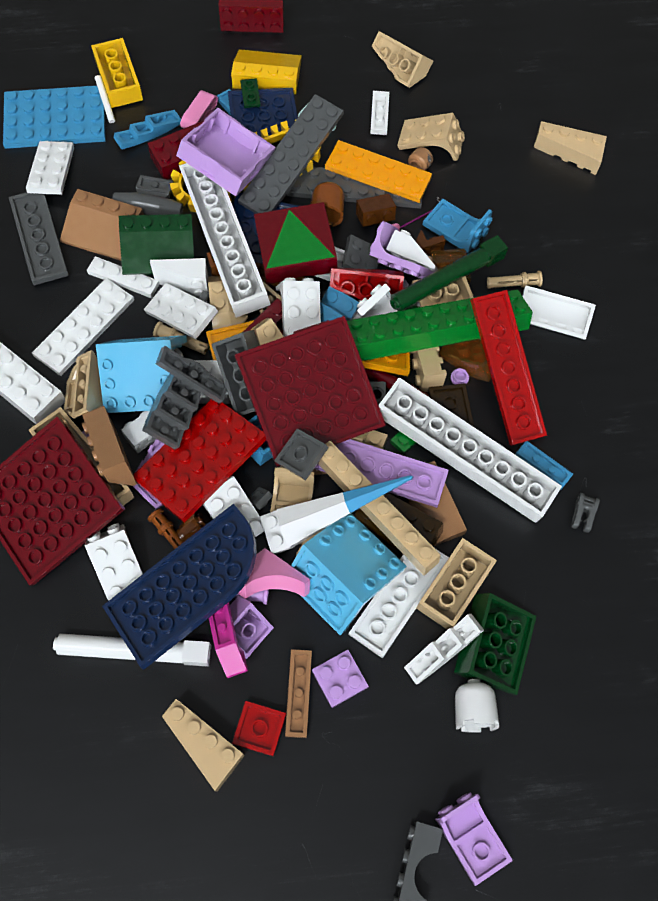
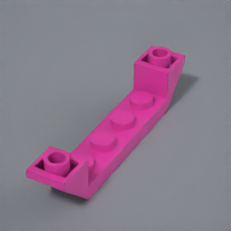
[209,602,248,678]

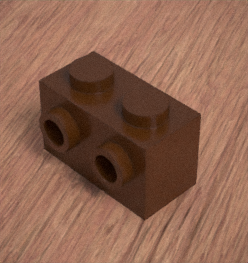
[356,193,396,227]

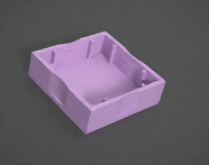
[176,108,276,196]

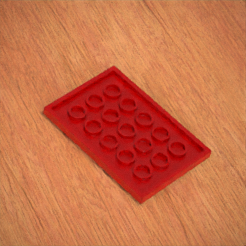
[133,399,266,523]

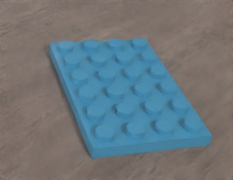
[3,86,106,149]

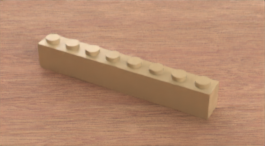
[318,441,441,576]

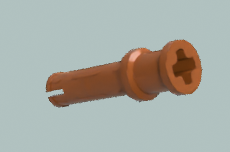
[148,508,183,549]

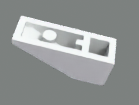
[386,230,438,272]

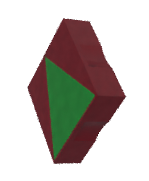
[254,202,338,284]

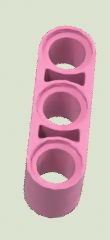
[180,90,218,128]

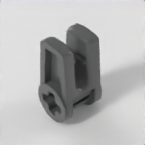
[571,492,600,533]

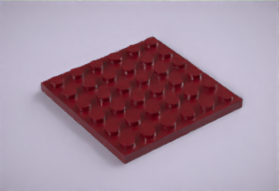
[234,316,386,467]
[0,416,125,586]

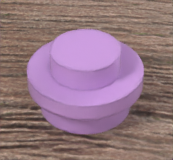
[450,368,469,384]

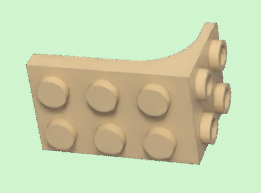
[397,113,465,161]
[266,466,314,544]

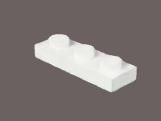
[370,91,389,135]

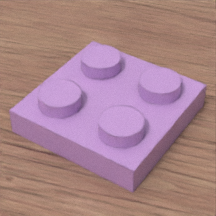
[312,650,369,708]

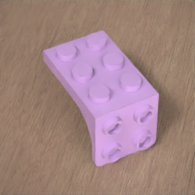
[369,221,433,279]
[435,792,513,886]

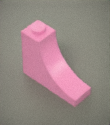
[238,548,310,599]

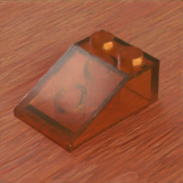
[438,339,491,382]

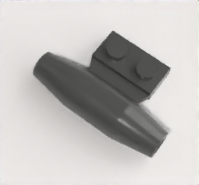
[112,175,184,215]

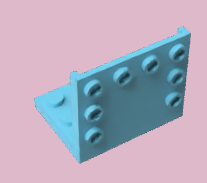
[96,335,187,413]
[291,513,407,635]

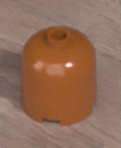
[311,182,345,227]

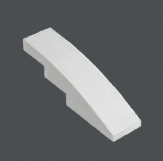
[404,614,484,685]

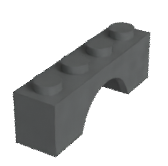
[392,822,443,901]

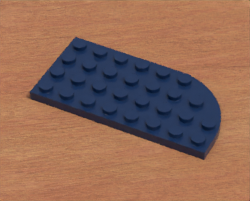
[102,503,256,670]

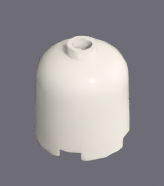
[455,679,499,732]

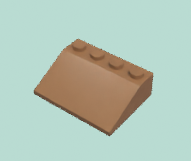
[60,189,144,261]

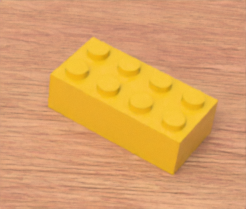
[91,38,143,108]

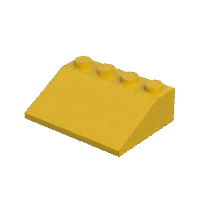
[231,49,302,95]

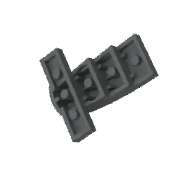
[142,346,227,449]

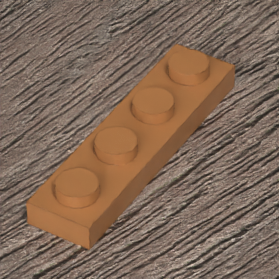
[285,650,312,738]

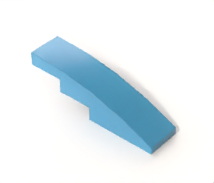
[114,110,181,149]

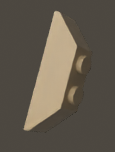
[208,276,248,330]
[64,350,103,418]

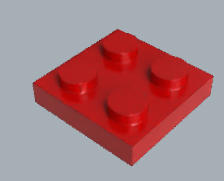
[232,701,286,757]

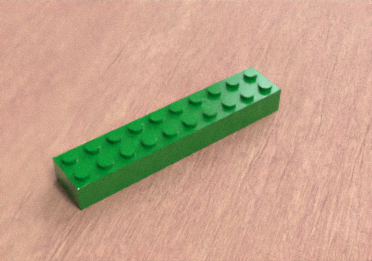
[347,290,533,361]

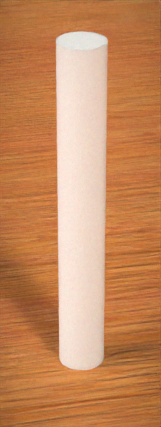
[95,75,115,123]

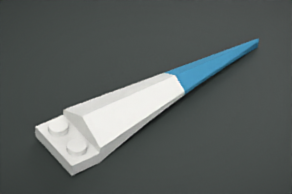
[260,476,413,554]

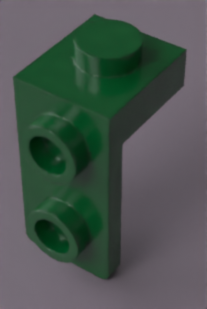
[240,78,261,108]

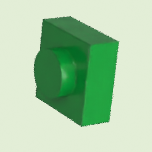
[390,431,416,455]

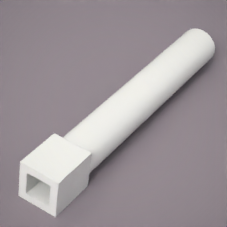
[53,633,211,667]

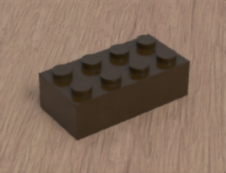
[354,493,443,552]

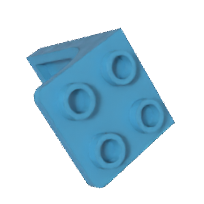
[422,198,493,253]

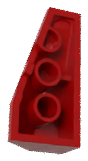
[329,268,404,301]

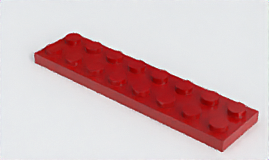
[470,290,547,445]

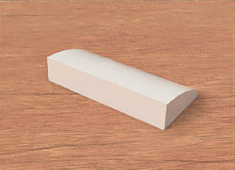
[522,286,596,340]

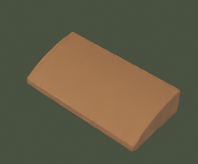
[407,461,467,546]

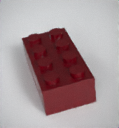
[218,0,284,33]
[147,121,204,180]

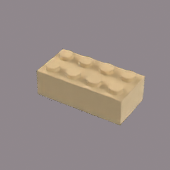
[416,538,497,630]

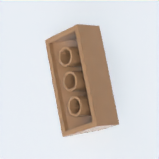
[81,406,137,486]

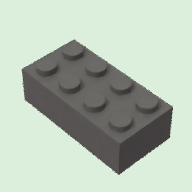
[211,330,259,416]

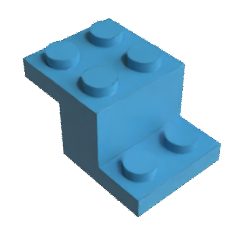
[320,286,360,322]

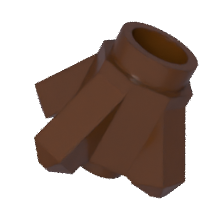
[176,511,207,542]

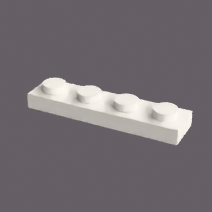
[87,256,160,298]

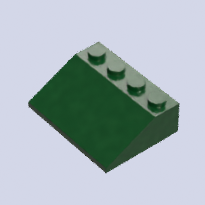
[119,214,194,275]
[454,593,536,695]

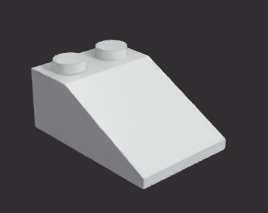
[150,258,209,298]

